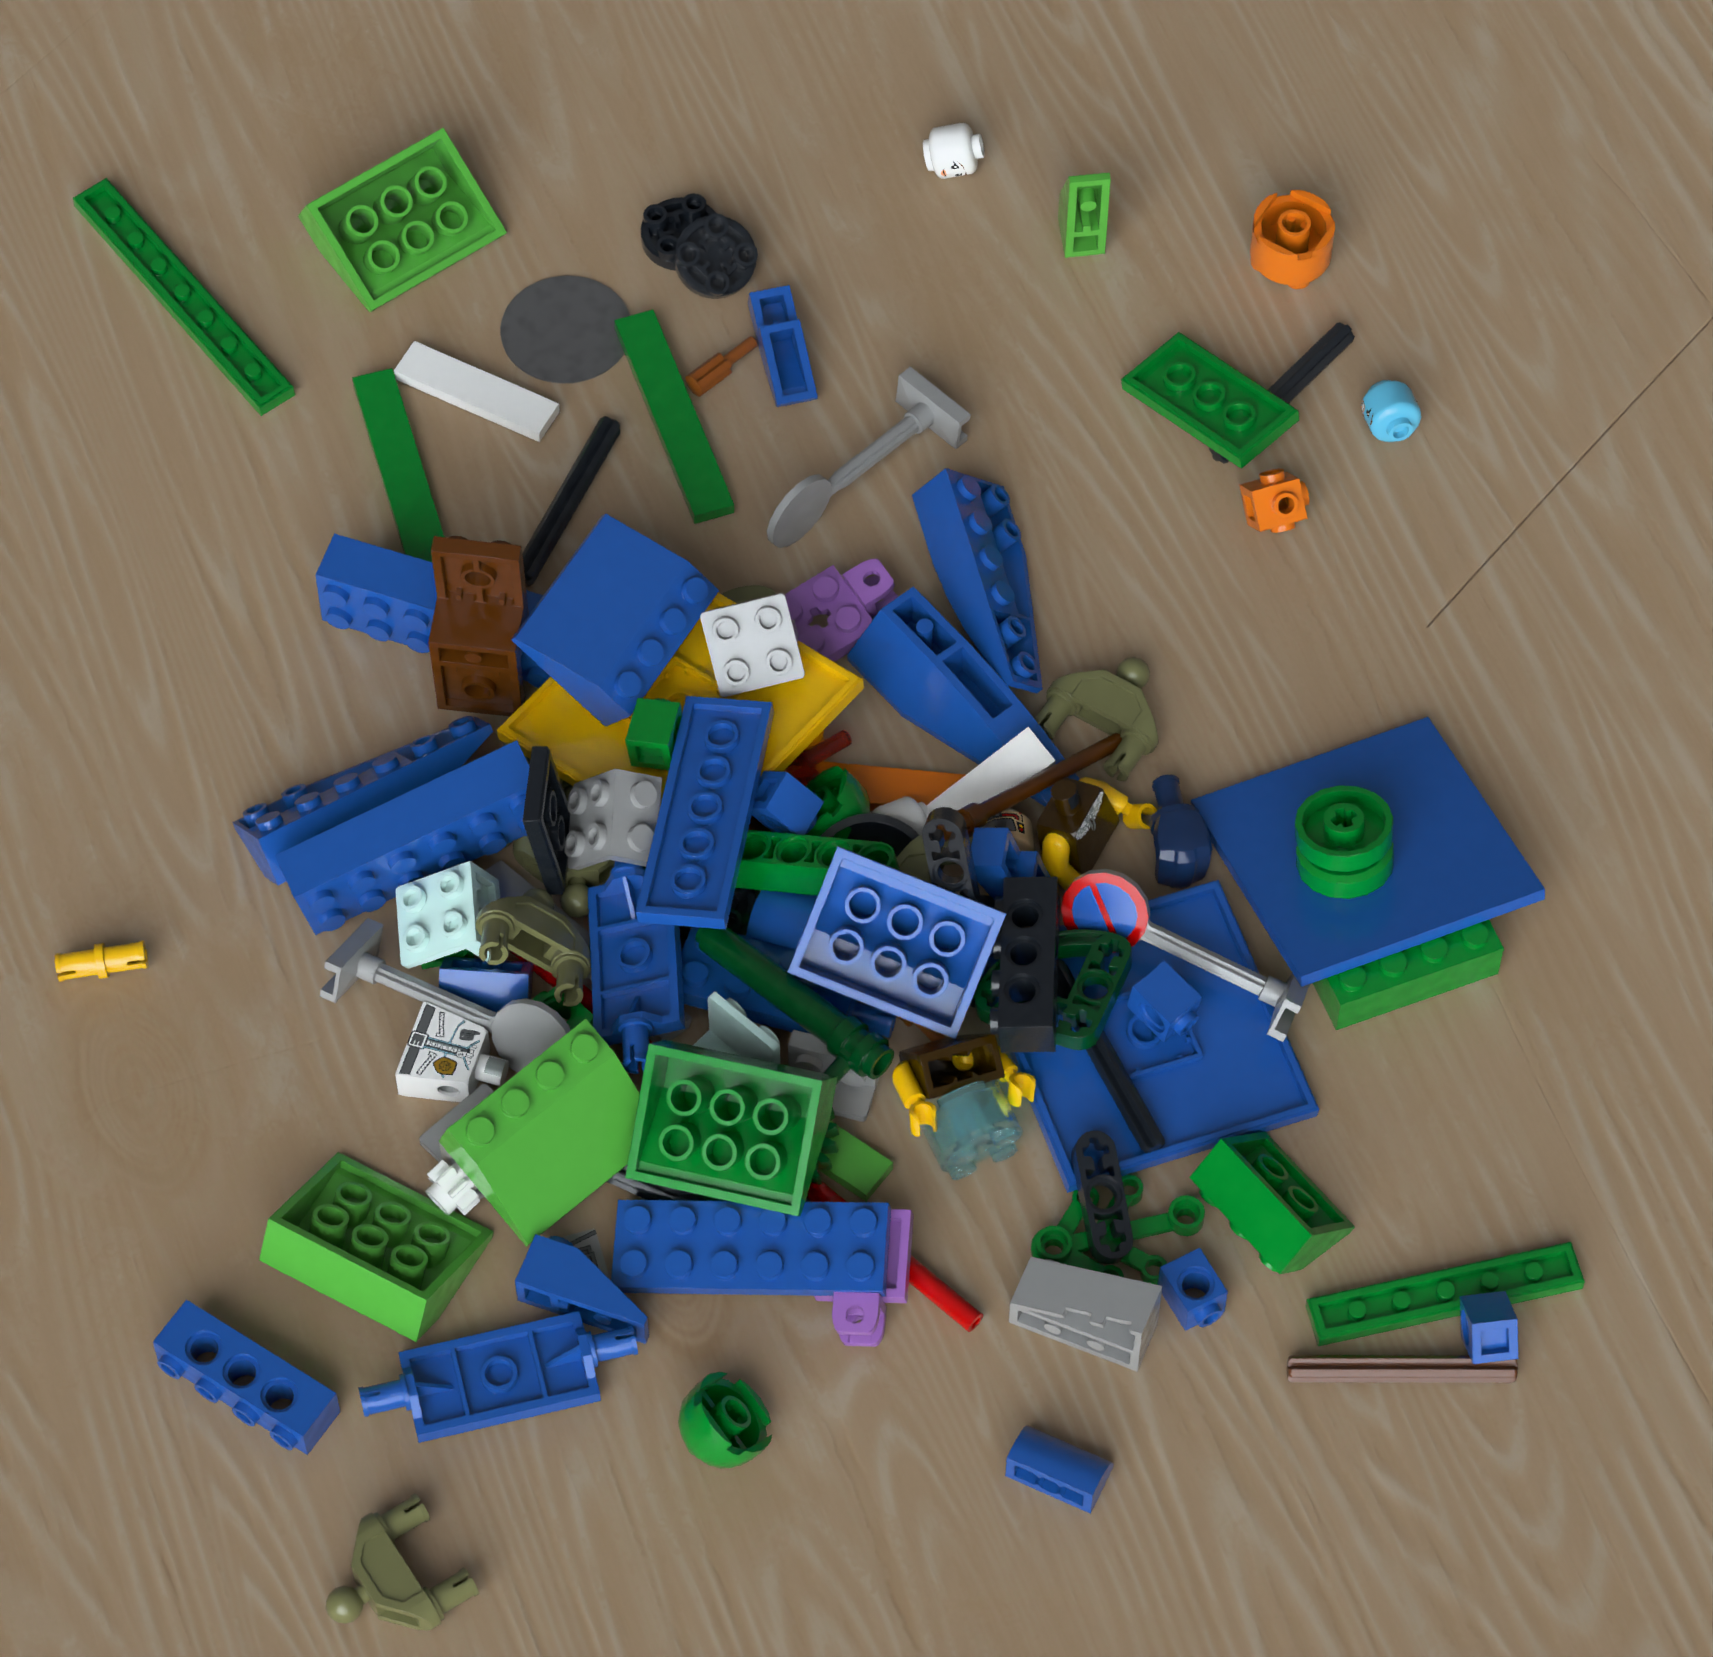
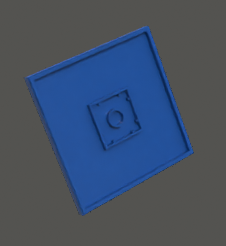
[1191,717,1545,987]
[980,880,1319,1193]

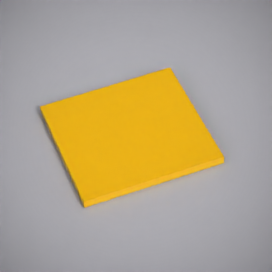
[496,592,864,806]

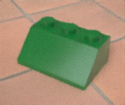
[1189,1131,1355,1275]

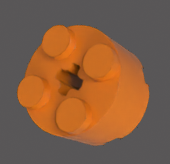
[1250,190,1335,289]

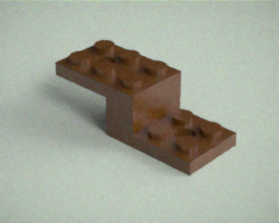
[428,536,529,717]

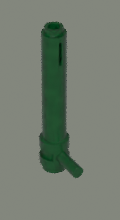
[695,926,894,1085]

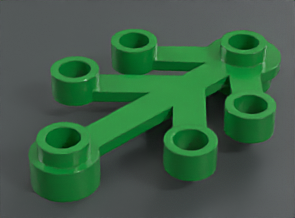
[1031,1175,1205,1285]

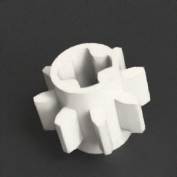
[425,1159,480,1216]

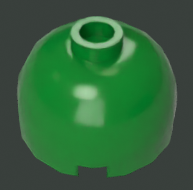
[805,766,870,839]
[678,1372,772,1469]

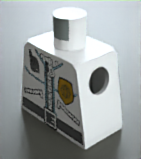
[395,1001,509,1102]

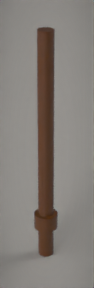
[937,733,1122,842]

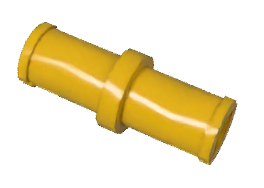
[55,940,148,982]

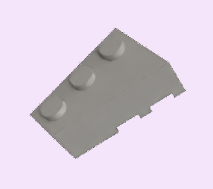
[1009,1257,1162,1372]

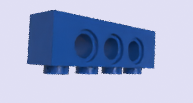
[153,1299,340,1455]

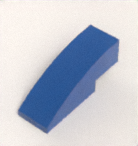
[748,285,818,407]
[971,828,1061,900]

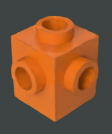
[1239,468,1310,533]

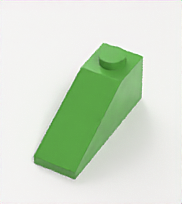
[1058,172,1111,258]

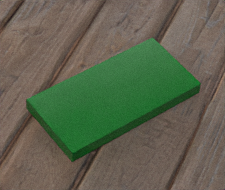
[1121,332,1299,469]

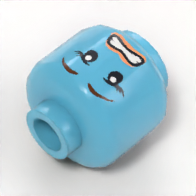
[1361,380,1422,442]

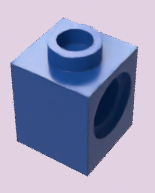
[752,771,824,835]
[1126,960,1202,1043]
[1158,1248,1228,1331]
[1460,1291,1519,1364]

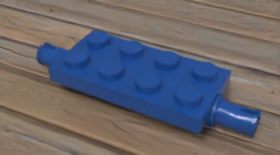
[588,861,685,1074]
[681,927,897,1039]
[358,1311,638,1443]

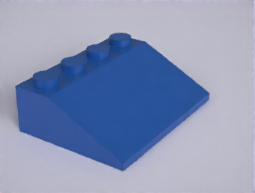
[511,514,719,727]
[787,846,1006,1039]

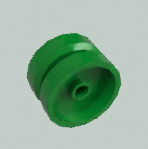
[1295,785,1394,899]

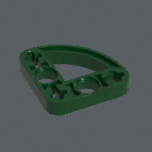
[974,929,1132,1050]

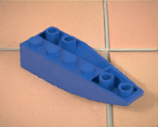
[912,468,1043,694]
[847,586,1079,807]
[232,716,493,885]

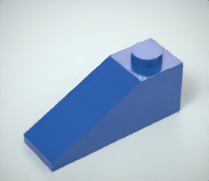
[515,1234,649,1344]

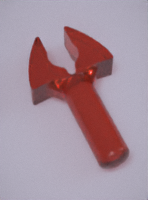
[784,730,852,786]

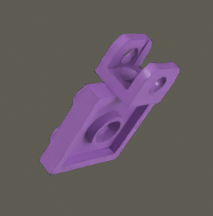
[785,559,898,662]
[814,1209,914,1347]

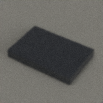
[523,746,570,895]

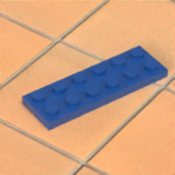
[636,696,774,930]
[611,1200,891,1297]

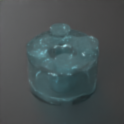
[920,1080,1023,1180]

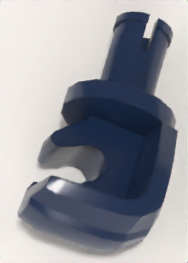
[1149,775,1213,888]

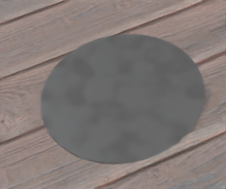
[500,276,630,383]

